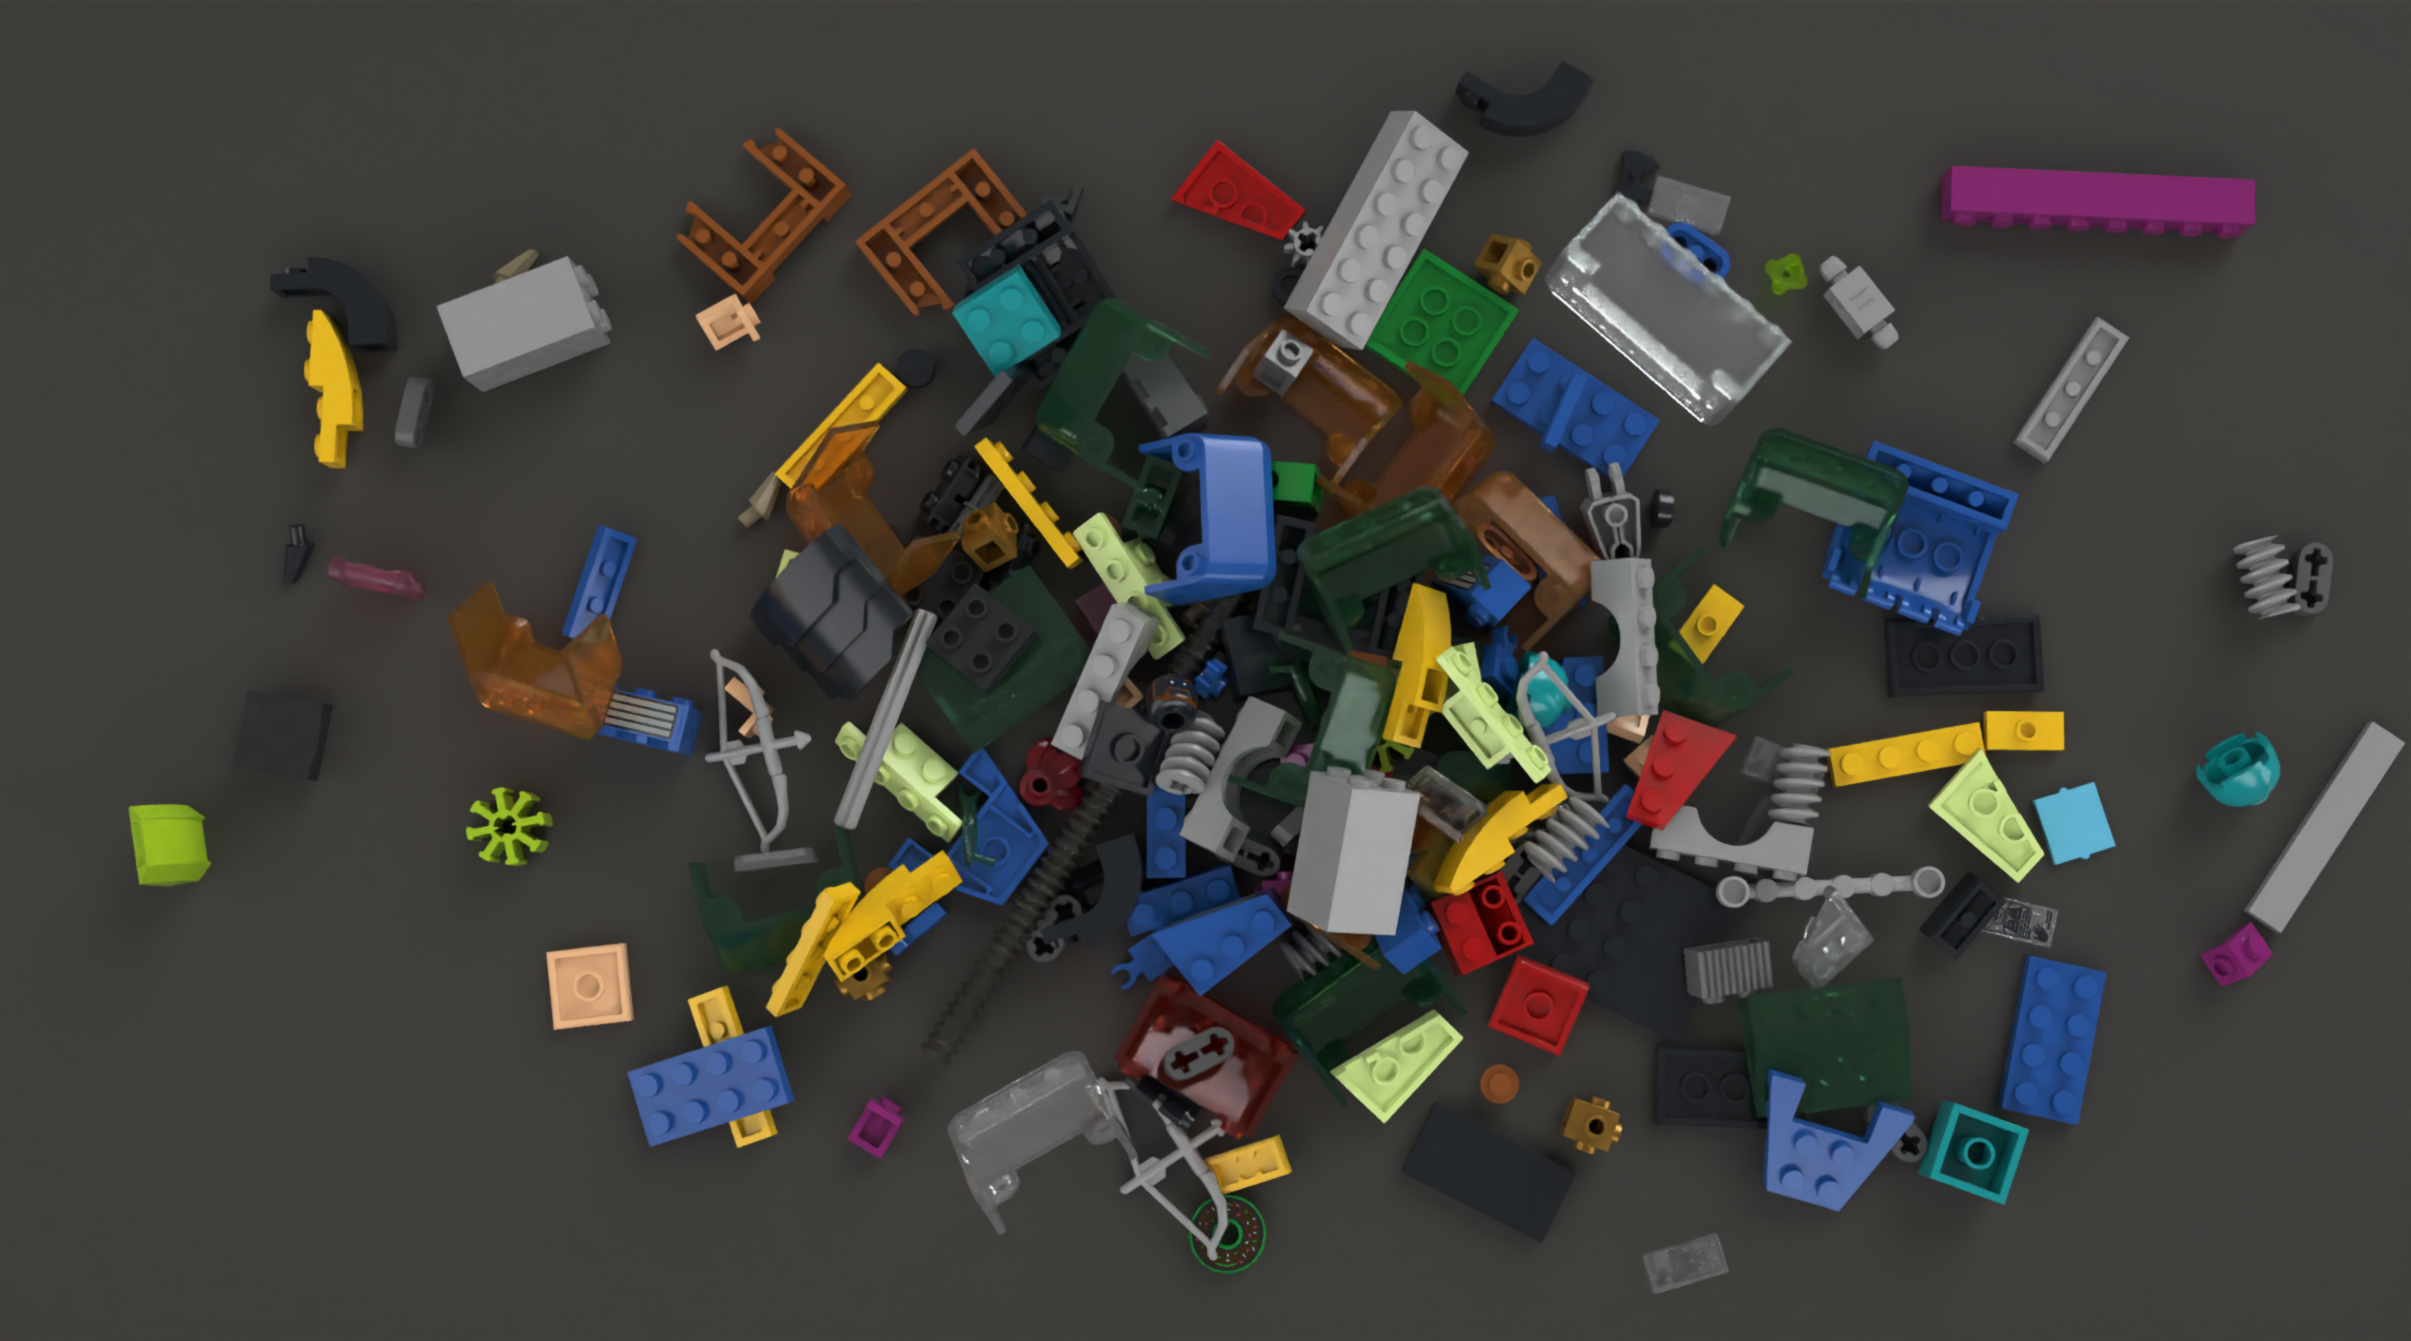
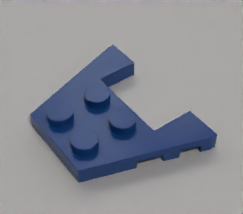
[888,745,1050,906]
[1763,1069,1915,1211]

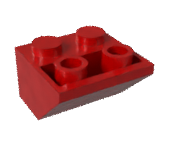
[1424,871,1534,976]

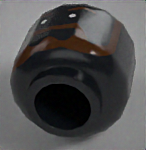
[1146,674,1198,733]

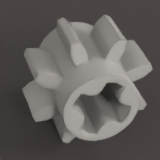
[1284,221,1323,267]

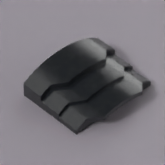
[956,199,1136,392]
[1253,515,1430,672]
[749,523,915,701]

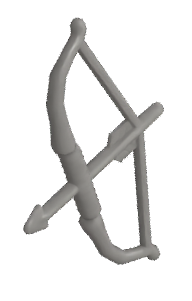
[705,649,811,854]
[1496,651,1617,806]
[1097,1077,1230,1261]

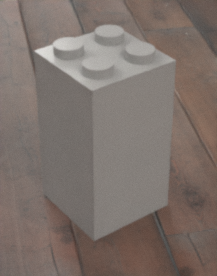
[436,256,612,392]
[1287,766,1420,935]

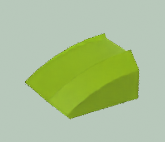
[128,804,212,886]

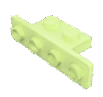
[1073,512,1185,659]
[1436,647,1551,784]
[835,721,963,842]

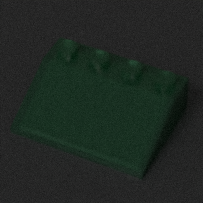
[916,564,1091,754]
[1738,978,1912,1119]

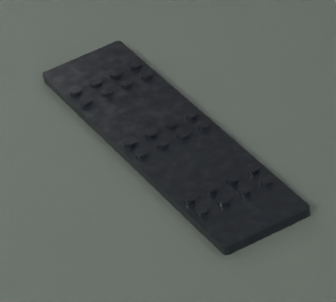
[1164,637,1739,1039]

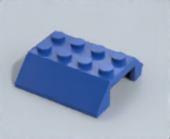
[1821,440,2019,636]

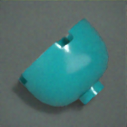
[1505,651,1574,730]
[2196,732,2280,807]

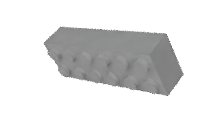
[1284,111,1469,350]

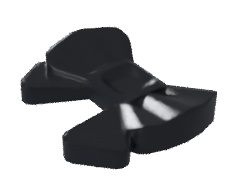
[1612,150,1660,205]

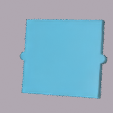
[2032,782,2116,865]

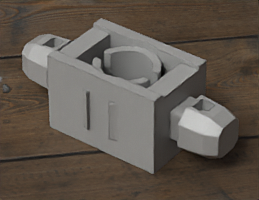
[1819,256,1899,350]

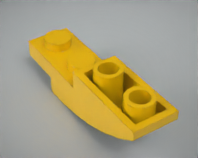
[304,310,363,468]
[1382,583,1451,748]
[1433,784,1568,895]
[823,850,963,982]

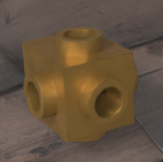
[1473,233,1543,295]
[961,502,1019,573]
[834,953,893,1003]
[1558,1095,1623,1155]

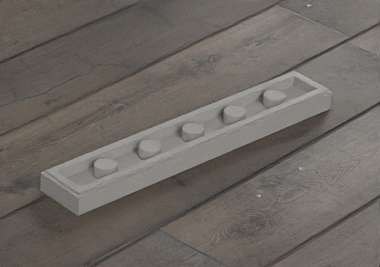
[2244,721,2405,933]

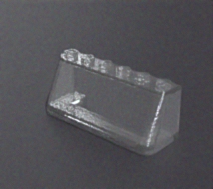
[1545,191,1792,426]

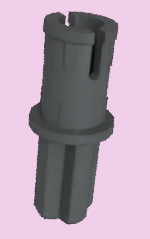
[946,475,1004,547]

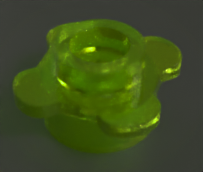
[1765,253,1808,295]

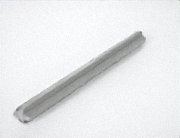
[834,609,937,829]

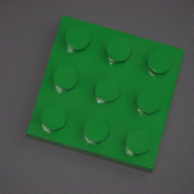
[1364,249,1519,407]

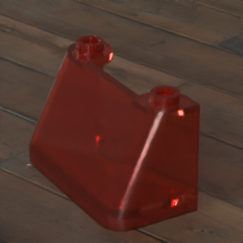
[1114,971,1299,1139]

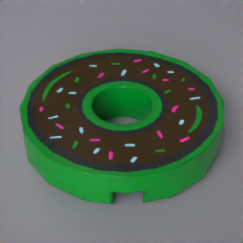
[1188,1194,1266,1274]

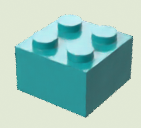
[952,264,1061,377]
[1917,1100,2029,1205]

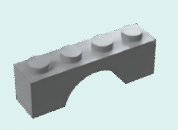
[1590,558,1660,717]
[1051,602,1160,760]
[1179,695,1302,862]
[1649,805,1814,882]

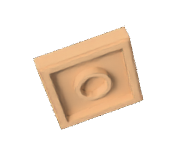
[546,943,634,1030]

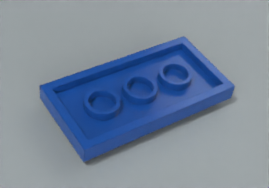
[1490,338,1660,480]
[1997,956,2107,1125]
[627,1025,795,1147]

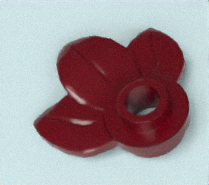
[1019,737,1086,811]

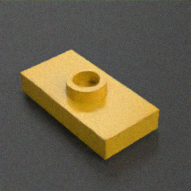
[1668,584,1745,669]
[1983,711,2064,751]
[1205,1134,1292,1195]

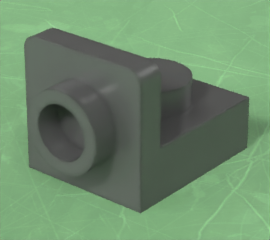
[1251,330,1313,397]

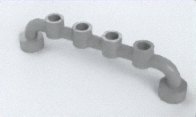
[1716,866,1945,908]

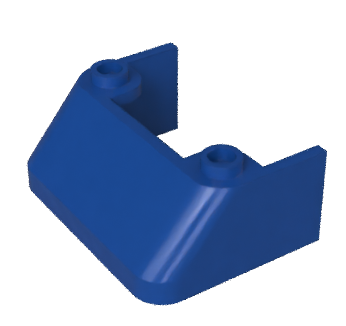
[1139,433,1276,606]

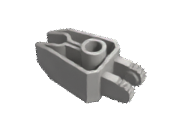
[1579,462,1641,560]

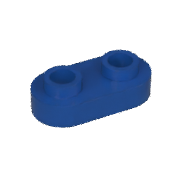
[1660,222,1731,285]

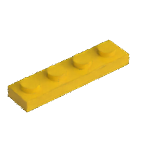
[775,362,908,502]
[974,437,1084,570]
[1827,722,1986,787]
[766,882,861,1017]
[688,986,778,1148]

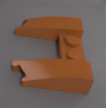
[676,128,853,305]
[855,148,1028,317]

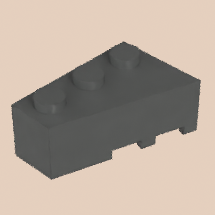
[1108,324,1210,439]

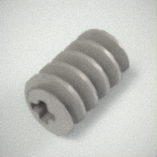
[2233,535,2301,620]
[1156,710,1225,795]
[1767,743,1831,828]
[1523,796,1610,883]

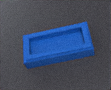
[1539,373,1588,454]

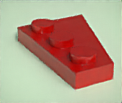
[1170,140,1306,242]
[1625,710,1737,831]

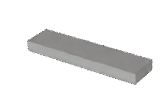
[2012,317,2130,463]

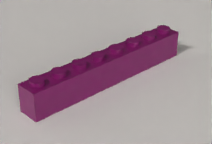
[1941,166,2255,238]

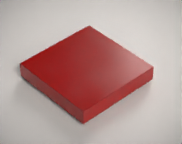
[1488,954,1590,1056]

